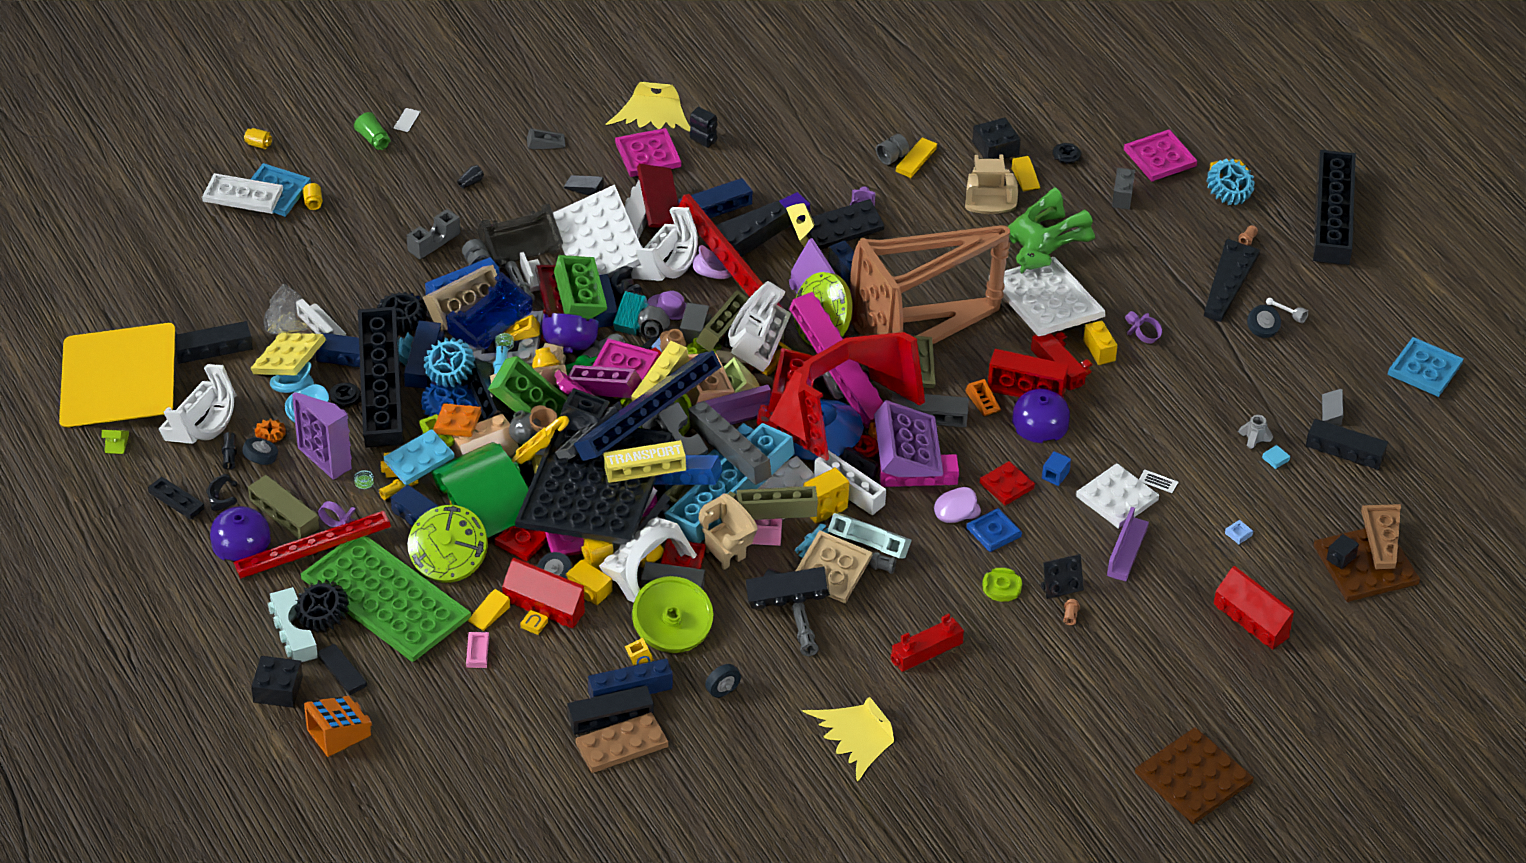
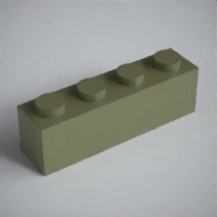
[696,290,749,351]
[248,475,319,539]
[736,486,818,520]

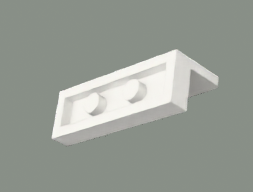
[296,299,346,336]

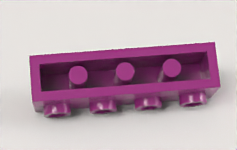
[568,365,642,398]

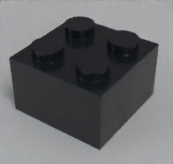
[972,117,1021,159]
[251,656,303,708]

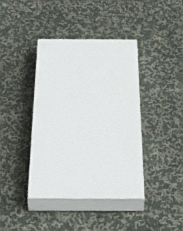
[202,173,283,214]

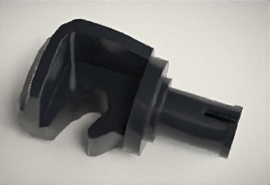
[610,266,642,299]

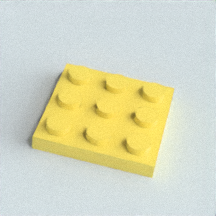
[250,333,326,375]

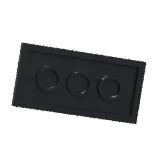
[804,199,884,250]

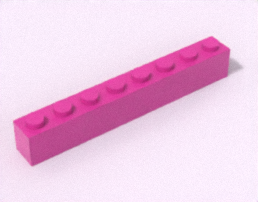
[789,292,884,429]

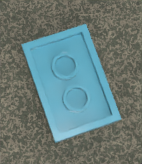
[384,429,454,485]

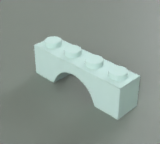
[827,513,911,558]
[268,587,318,663]

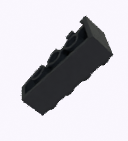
[715,201,792,257]

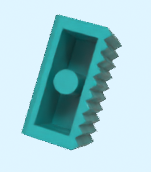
[613,291,649,336]

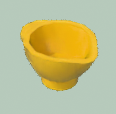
[532,347,559,368]

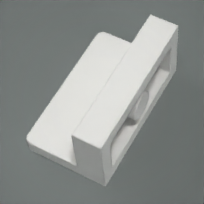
[520,252,540,292]

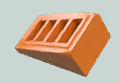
[965,379,1001,416]

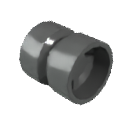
[876,134,909,165]
[462,239,493,265]

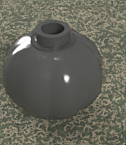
[637,305,670,339]
[509,410,541,445]

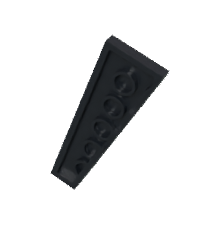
[1204,239,1260,322]

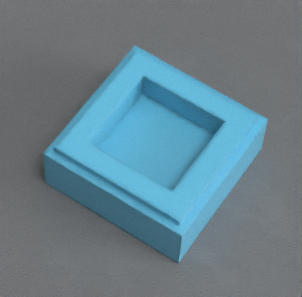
[1262,445,1290,469]

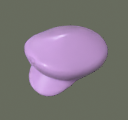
[693,245,732,279]
[934,487,981,523]

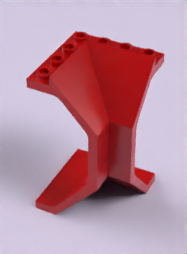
[769,332,925,461]

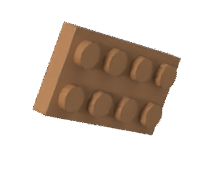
[575,712,668,773]

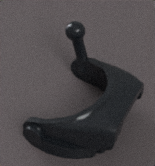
[206,474,237,511]

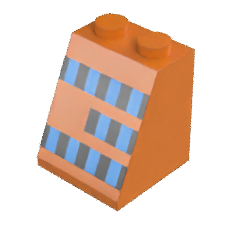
[304,696,372,757]

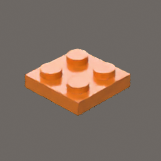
[434,404,481,437]

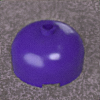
[542,313,599,353]
[1012,389,1070,443]
[210,506,271,561]

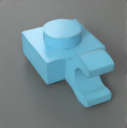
[399,333,413,366]

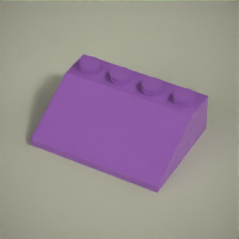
[789,238,835,294]
[292,392,352,480]
[874,400,943,477]

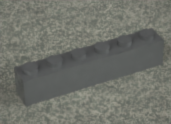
[688,401,772,485]

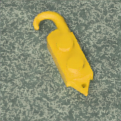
[511,416,569,465]

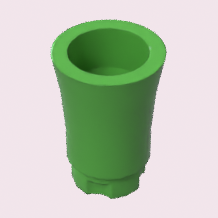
[354,112,390,150]

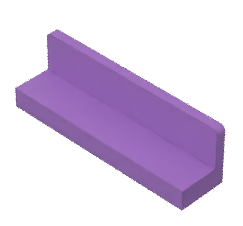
[697,385,771,425]
[1107,507,1149,581]

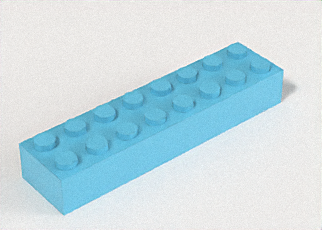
[665,423,795,543]

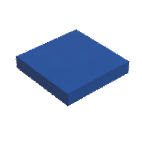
[967,508,1022,552]

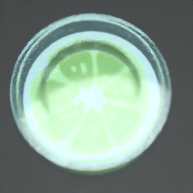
[495,333,514,351]
[354,470,374,489]

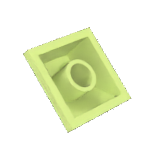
[723,357,760,393]

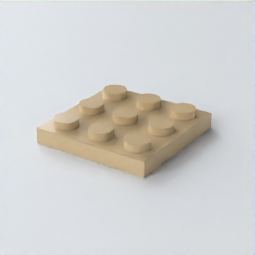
[796,530,873,603]

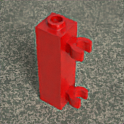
[1031,332,1093,391]
[890,614,964,672]

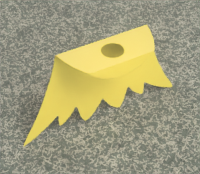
[605,82,691,132]
[786,203,814,247]
[802,697,894,782]

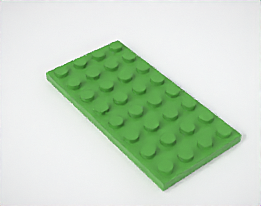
[301,536,471,662]

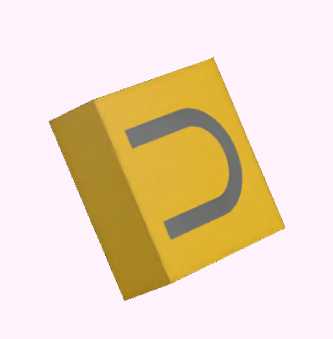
[520,610,548,635]

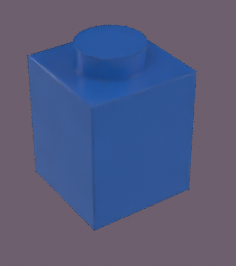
[1042,451,1071,486]

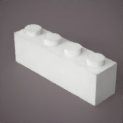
[625,180,648,240]
[814,450,886,515]

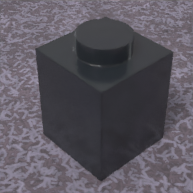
[1326,534,1359,570]

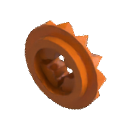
[255,418,286,443]

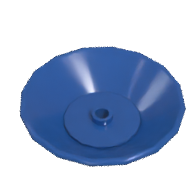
[793,399,864,461]

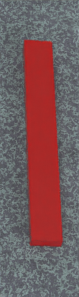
[234,511,391,579]

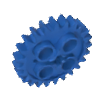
[421,384,482,416]

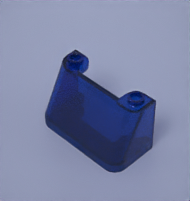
[446,272,533,350]

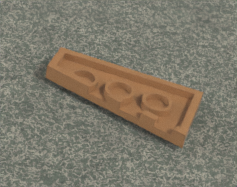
[1361,504,1401,569]

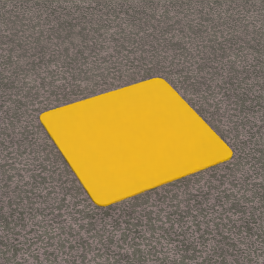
[59,323,175,427]

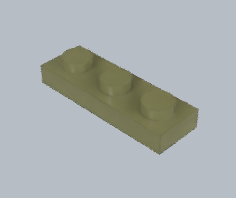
[914,335,935,388]

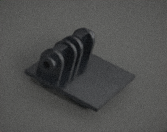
[1041,554,1084,599]

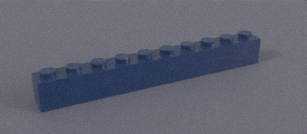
[574,350,722,461]

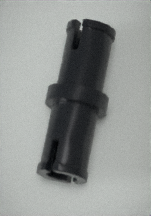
[222,432,237,470]

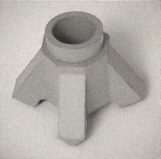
[1238,415,1273,449]

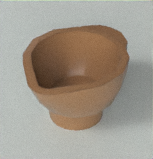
[659,329,687,352]
[529,405,557,433]

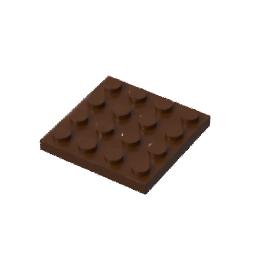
[1313,528,1420,602]
[1135,727,1254,824]

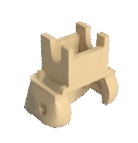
[965,155,1018,214]
[698,493,758,570]

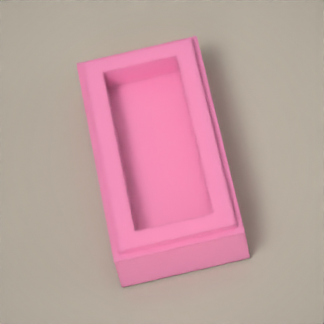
[466,632,489,668]

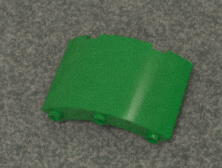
[431,442,529,538]

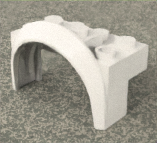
[631,207,699,281]
[728,281,791,372]
[159,364,237,443]
[599,517,697,602]

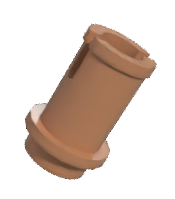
[1239,225,1258,246]
[1063,599,1080,625]

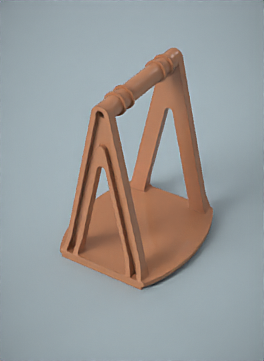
[850,225,1010,344]

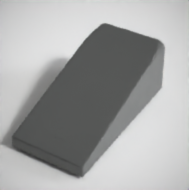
[527,128,565,149]

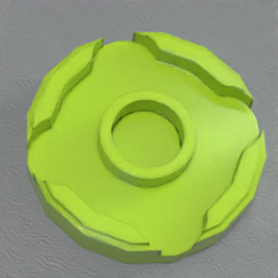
[982,568,1022,602]

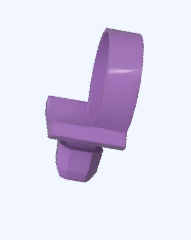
[850,187,875,206]
[1125,311,1162,343]
[318,501,355,528]

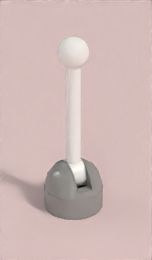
[1266,298,1308,323]

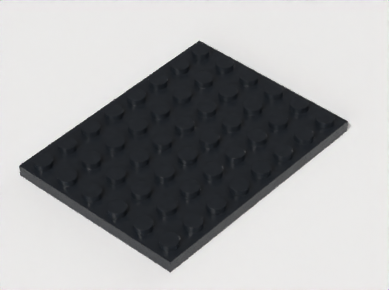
[515,427,672,545]

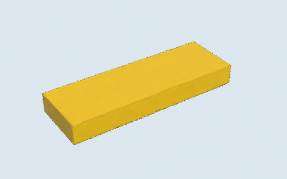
[896,138,937,178]

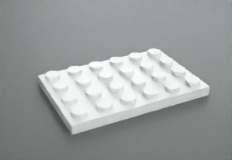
[549,185,641,278]
[989,257,1105,336]

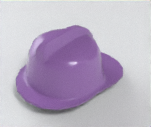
[647,291,687,320]

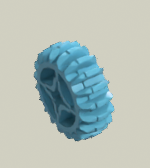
[1206,158,1255,205]
[424,337,475,388]

